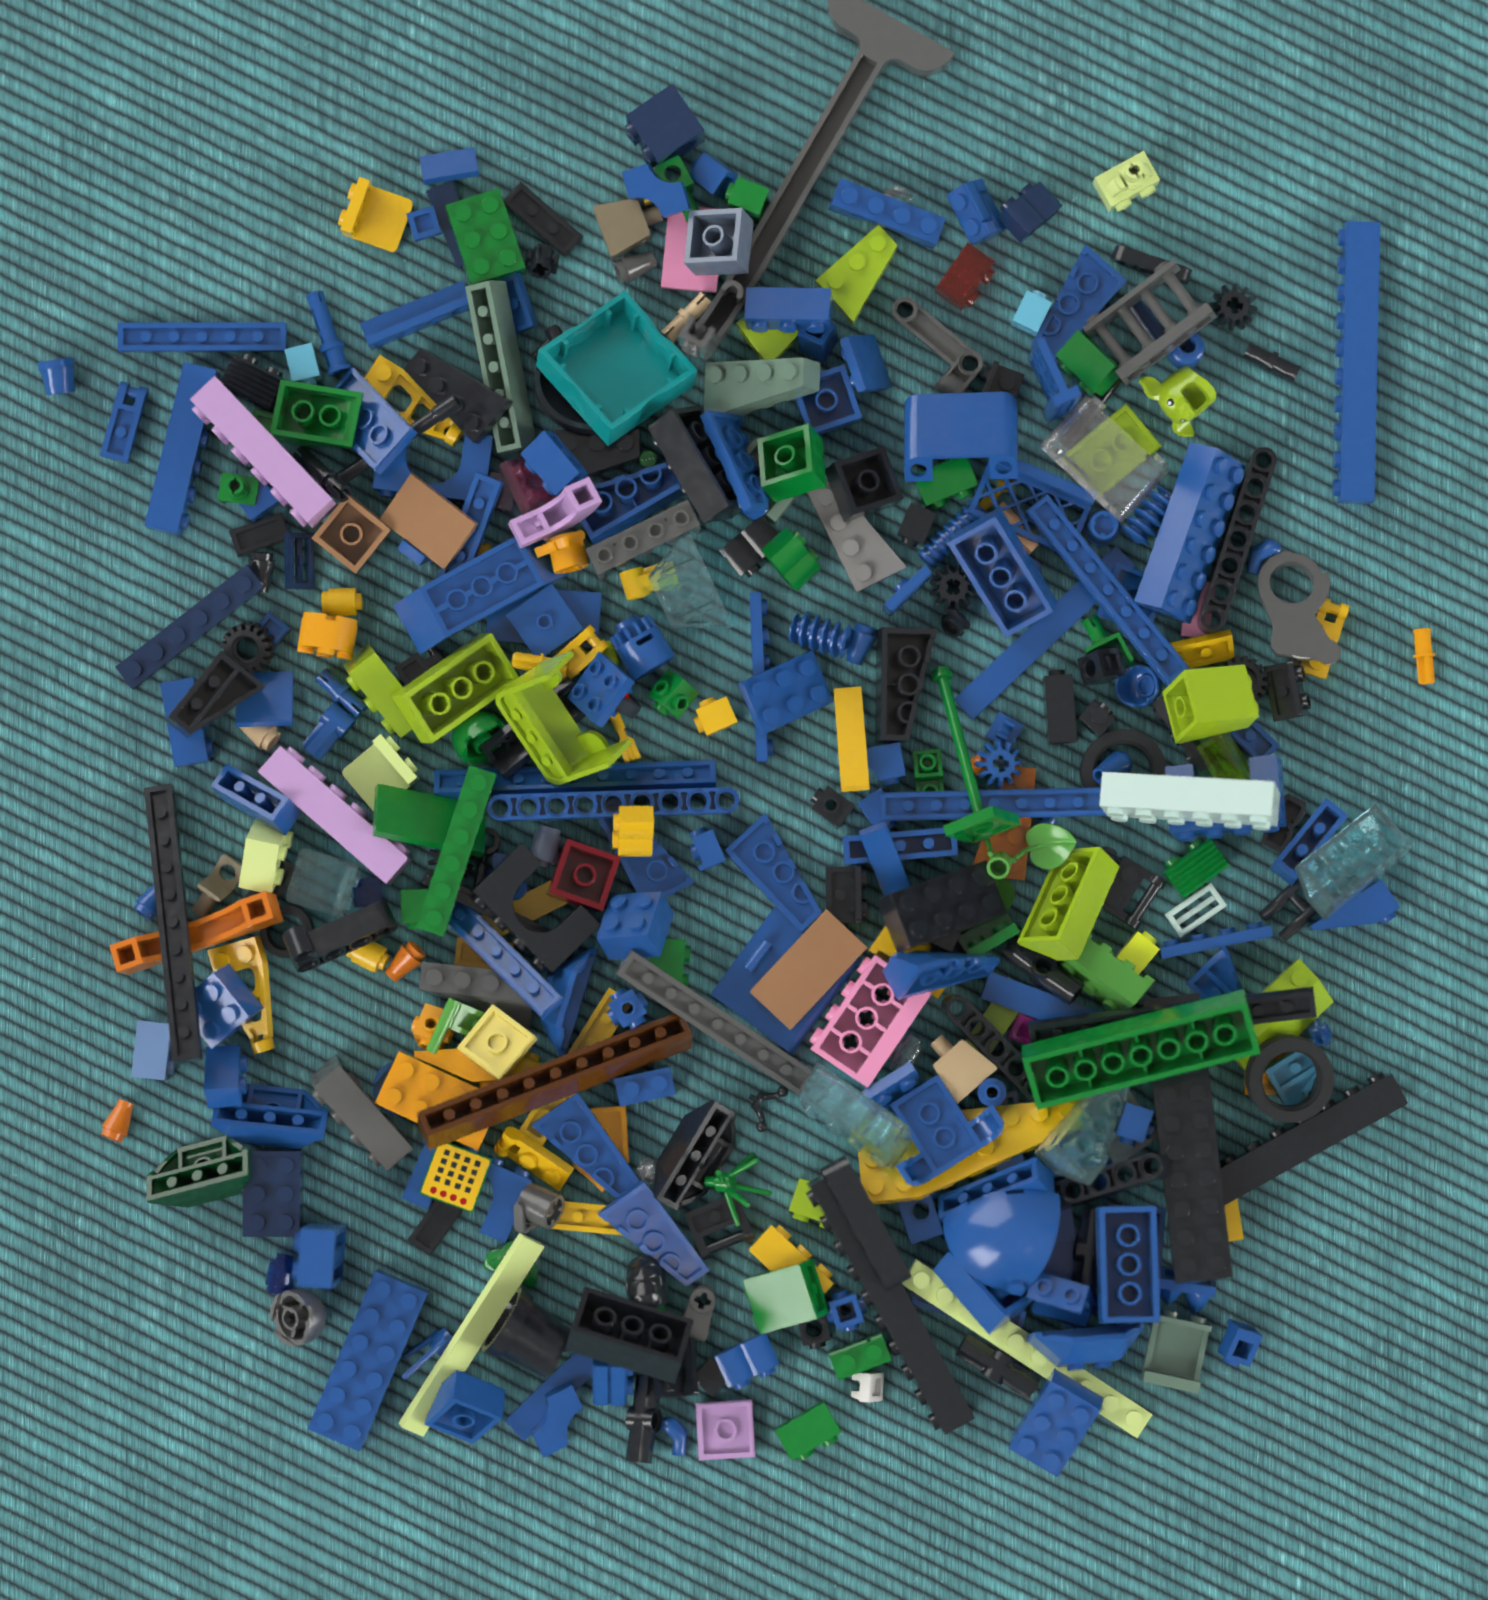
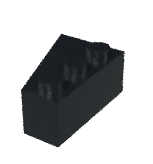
[555,429,640,479]
[165,651,265,738]

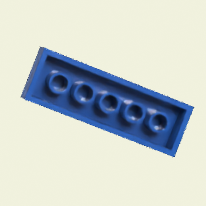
[1134,442,1246,624]
[307,1269,430,1452]

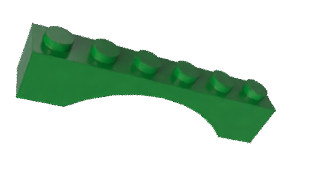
[416,765,497,937]

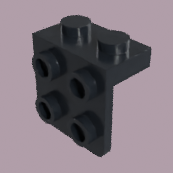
[826,865,867,923]

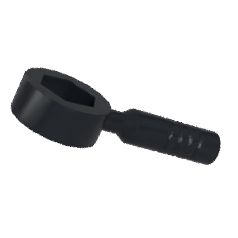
[473,827,501,887]

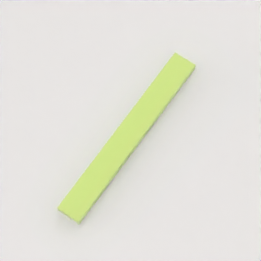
[398,1233,544,1437]

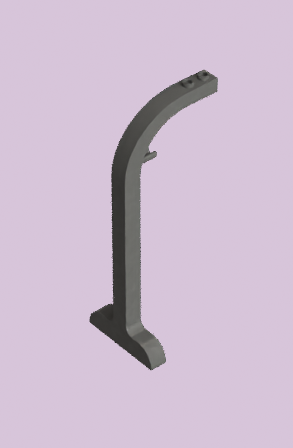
[679,0,955,360]

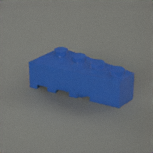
[580,462,685,545]

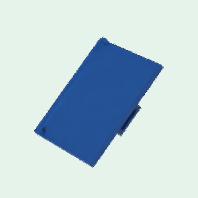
[711,907,862,1054]

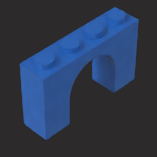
[373,434,495,507]
[1165,754,1287,842]
[401,1142,534,1243]

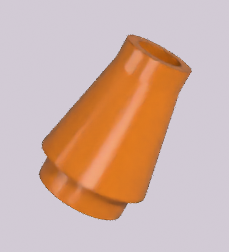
[385,940,426,982]
[101,1099,134,1143]

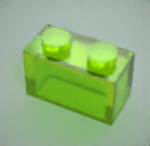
[1196,732,1250,780]

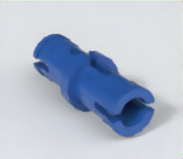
[315,668,368,719]

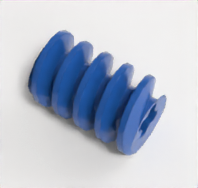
[1119,485,1171,546]
[789,611,852,658]

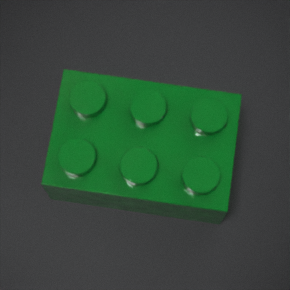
[445,188,526,285]

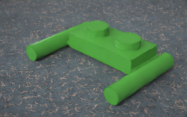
[426,998,485,1054]

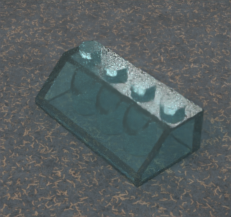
[1295,804,1413,921]
[800,1062,913,1169]

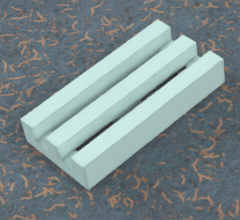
[1164,883,1227,938]

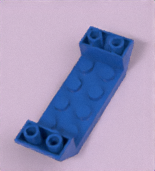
[393,537,568,655]

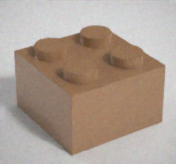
[312,494,392,574]

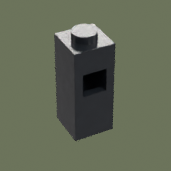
[1042,669,1077,745]

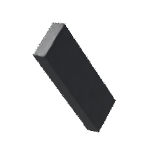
[503,181,584,259]

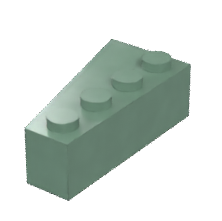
[704,358,820,416]

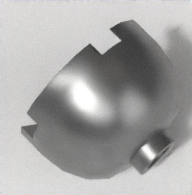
[270,1289,326,1347]

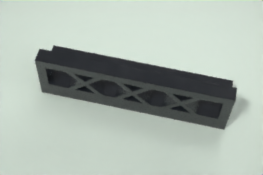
[480,676,586,780]

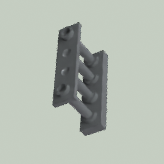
[1083,259,1217,385]

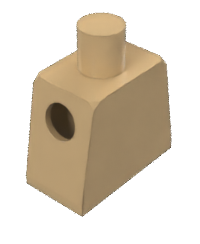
[930,1034,998,1104]

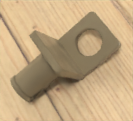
[192,854,242,918]

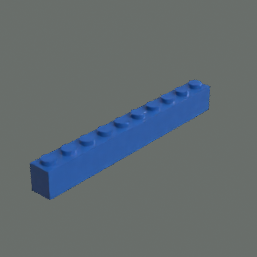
[1332,221,1380,505]

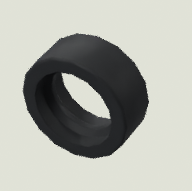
[259,905,315,958]

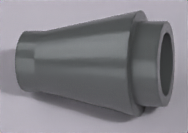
[613,251,657,283]

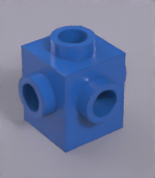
[607,987,649,1029]
[826,1289,867,1332]

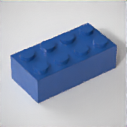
[947,507,1058,638]
[1095,1206,1160,1323]
[292,1222,347,1289]

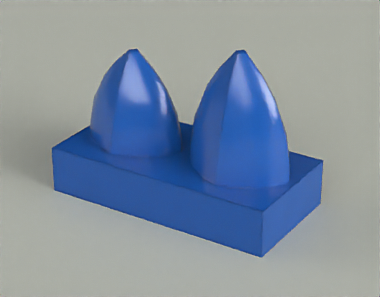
[1160,1266,1216,1314]

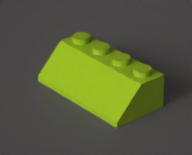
[1017,847,1120,961]
[1235,958,1334,1071]

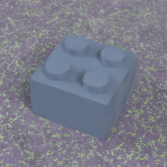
[684,208,753,276]

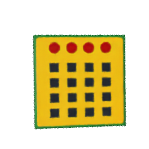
[419,1143,493,1213]

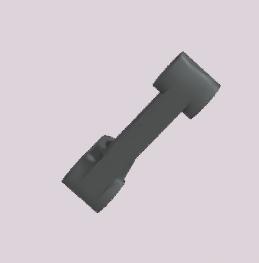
[892,297,983,394]

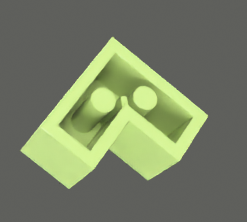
[238,819,294,893]

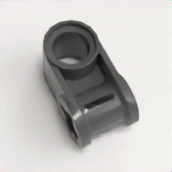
[683,1285,716,1342]

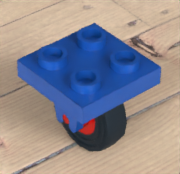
[567,652,641,728]

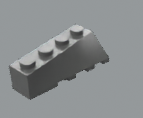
[419,962,532,1030]

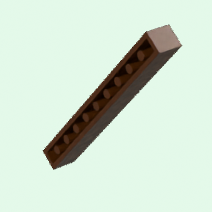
[417,1013,692,1150]

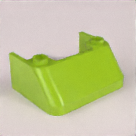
[495,651,632,785]

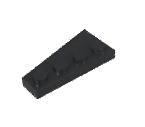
[404,348,513,444]

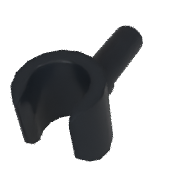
[531,325,562,360]

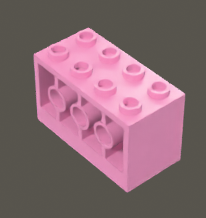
[809,955,932,1088]

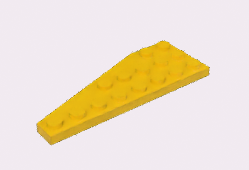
[855,1099,1084,1205]

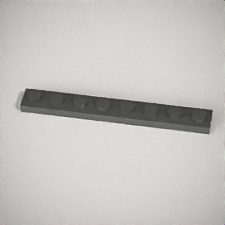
[615,950,817,1097]

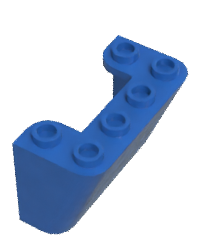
[904,392,1018,482]

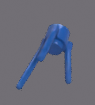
[402,1327,453,1379]

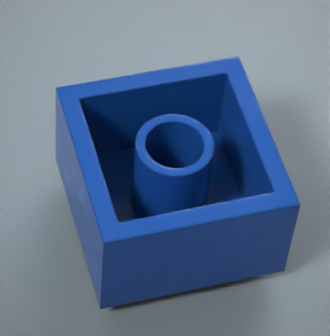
[795,364,862,436]
[597,891,674,960]
[196,964,264,1049]

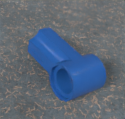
[301,702,356,761]

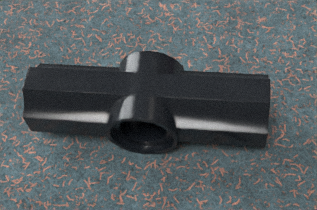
[1001,936,1084,1005]
[1072,1206,1097,1295]
[955,1333,1041,1399]
[626,1375,662,1464]

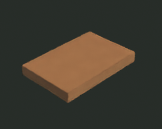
[380,474,479,570]

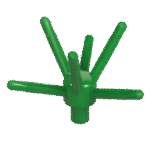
[704,1152,772,1227]

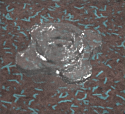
[637,1157,657,1185]

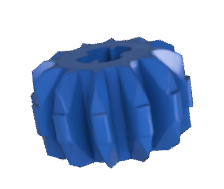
[974,739,1023,787]

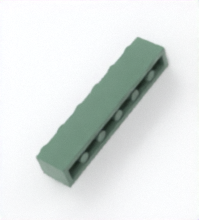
[465,281,536,453]

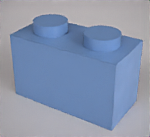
[131,1020,175,1080]

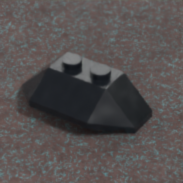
[654,1100,736,1211]

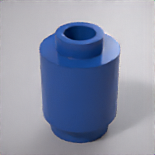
[977,1078,1006,1107]

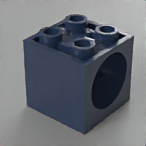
[625,84,705,168]

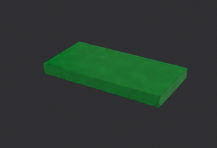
[373,784,486,857]

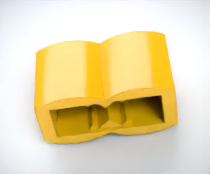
[612,806,654,857]

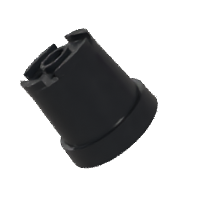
[482,1287,571,1379]

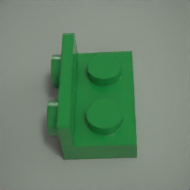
[958,913,1020,955]

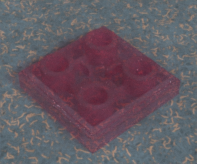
[499,457,557,515]

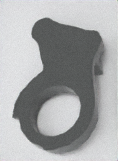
[1257,551,1341,665]

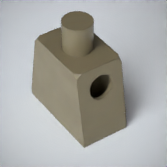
[593,199,663,261]

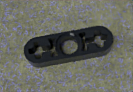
[1111,245,1192,285]

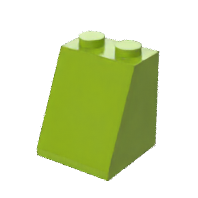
[1162,665,1259,744]

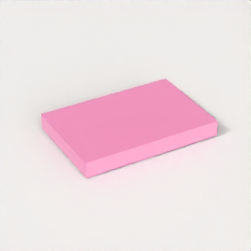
[661,207,718,294]

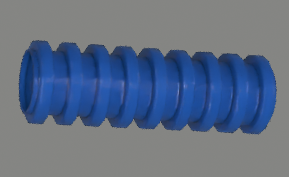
[918,500,986,569]

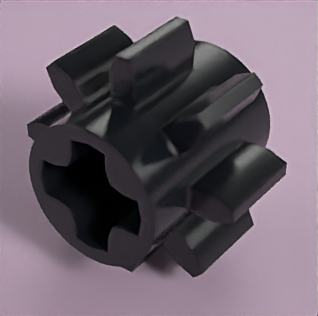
[525,243,560,279]

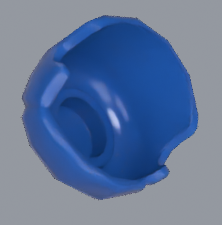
[1115,665,1162,707]

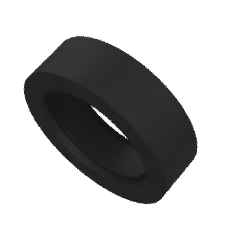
[1080,729,1166,788]
[1245,1034,1334,1123]

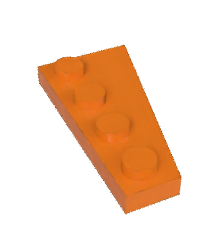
[972,766,1036,881]

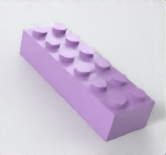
[190,376,337,529]
[258,746,413,885]

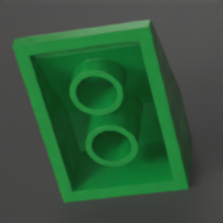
[270,380,364,448]

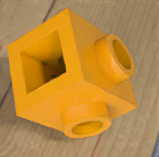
[411,1003,454,1050]

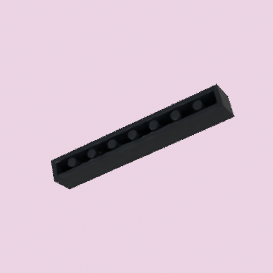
[1219,1071,1408,1205]

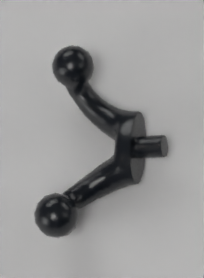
[749,1086,788,1132]

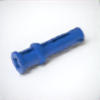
[306,290,352,377]

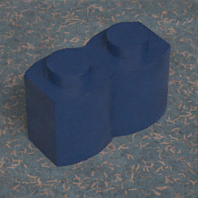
[998,181,1063,243]

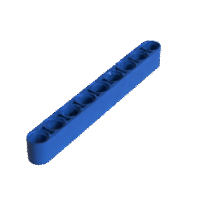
[487,787,739,822]

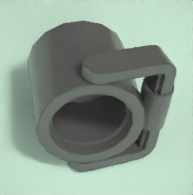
[513,1182,565,1233]

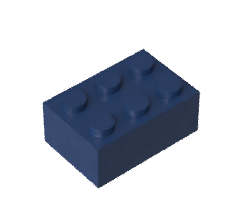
[242,1150,304,1237]

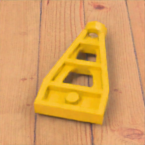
[365,354,464,447]
[207,935,275,1054]

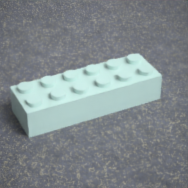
[1099,772,1280,830]

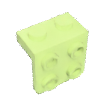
[342,734,420,811]

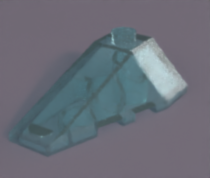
[1035,1086,1131,1185]

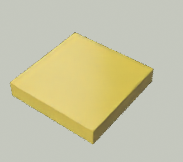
[457,1004,537,1081]

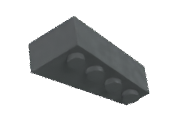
[310,1054,413,1171]

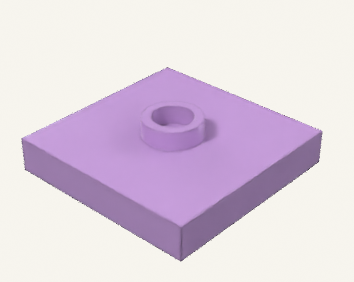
[696,1399,755,1460]

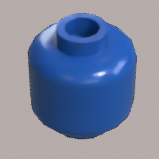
[1167,333,1205,369]

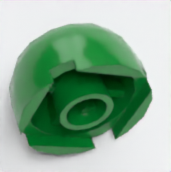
[451,710,506,766]

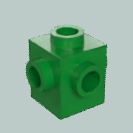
[648,669,699,720]

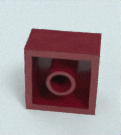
[546,839,621,913]

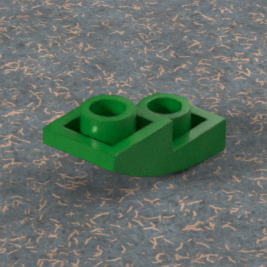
[912,749,944,792]

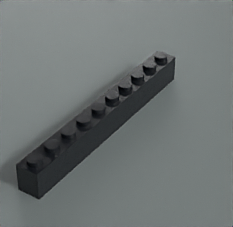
[806,1175,975,1435]

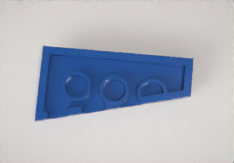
[1031,244,1127,361]
[597,798,695,898]
[531,1093,640,1199]
[597,1179,710,1287]

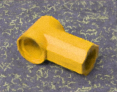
[619,560,679,601]

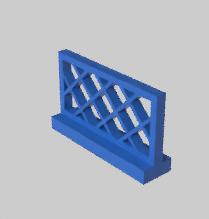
[1028,337,1082,423]
[967,458,1097,552]

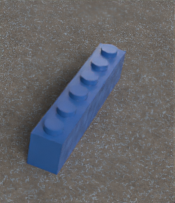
[144,362,222,536]

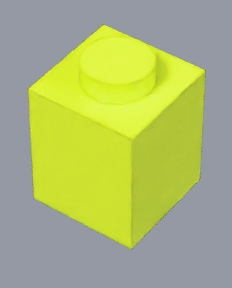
[1115,931,1160,975]

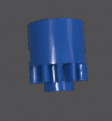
[609,614,675,681]

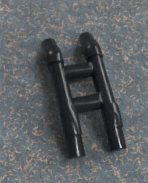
[1259,845,1357,942]

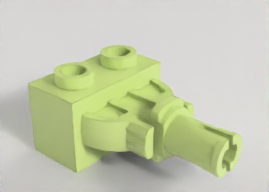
[1093,151,1160,212]

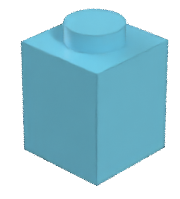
[1011,290,1052,337]
[284,343,322,385]

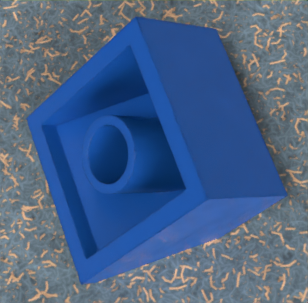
[424,1370,505,1444]

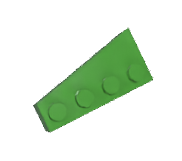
[1055,933,1155,1011]

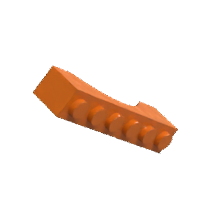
[109,891,284,975]

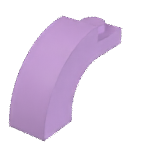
[508,477,602,549]

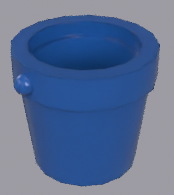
[37,357,75,396]
[1083,508,1120,549]

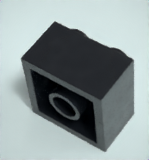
[825,446,904,522]

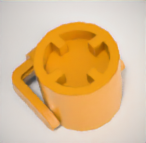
[534,530,590,574]

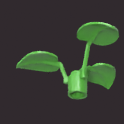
[949,819,1077,911]

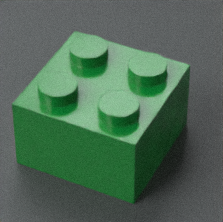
[757,423,827,502]

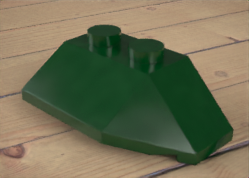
[147,1135,251,1208]

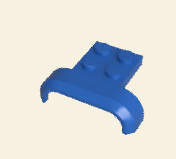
[890,1075,1004,1187]

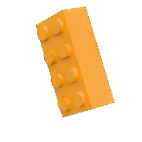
[375,1050,489,1151]

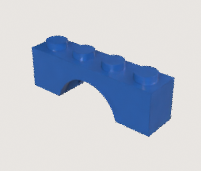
[828,178,946,249]

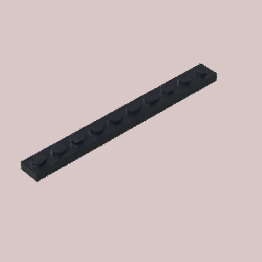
[144,784,203,1064]
[1028,987,1317,1043]

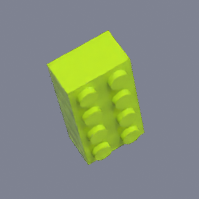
[392,633,519,743]

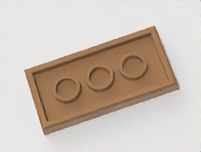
[749,909,868,1030]

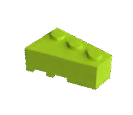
[815,225,897,327]
[343,643,412,738]

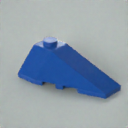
[882,951,1000,1000]

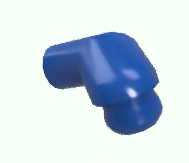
[1246,539,1281,575]

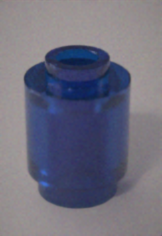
[265,1253,295,1295]

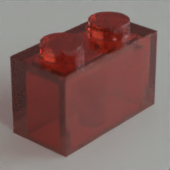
[934,242,996,311]

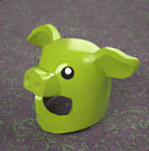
[1139,366,1216,437]

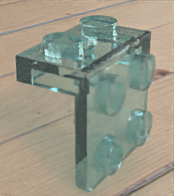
[285,848,361,918]

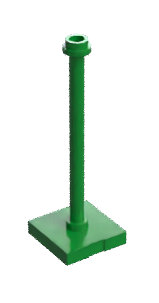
[932,666,1021,845]

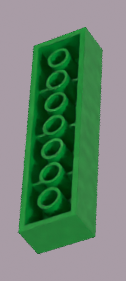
[1022,989,1260,1110]

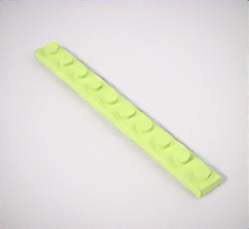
[902,1259,1152,1438]

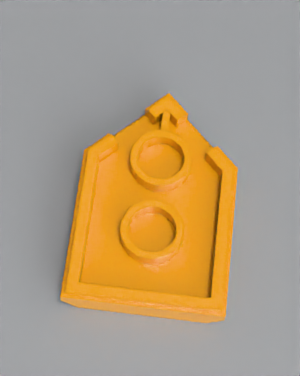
[573,1106,629,1192]

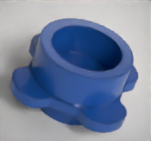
[1308,1018,1332,1046]

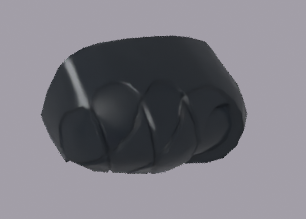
[626,1255,668,1308]

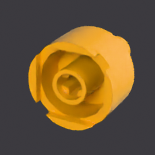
[297,612,358,660]

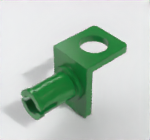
[655,155,699,222]
[218,472,260,506]
[1082,614,1134,667]

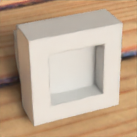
[851,1371,884,1403]

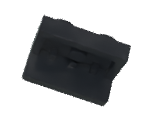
[1263,660,1311,722]

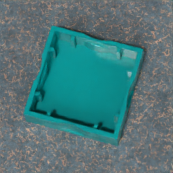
[536,291,697,446]

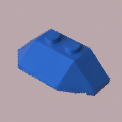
[540,947,598,1056]
[211,1084,328,1149]
[1027,1323,1144,1372]

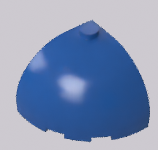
[943,1189,1060,1297]

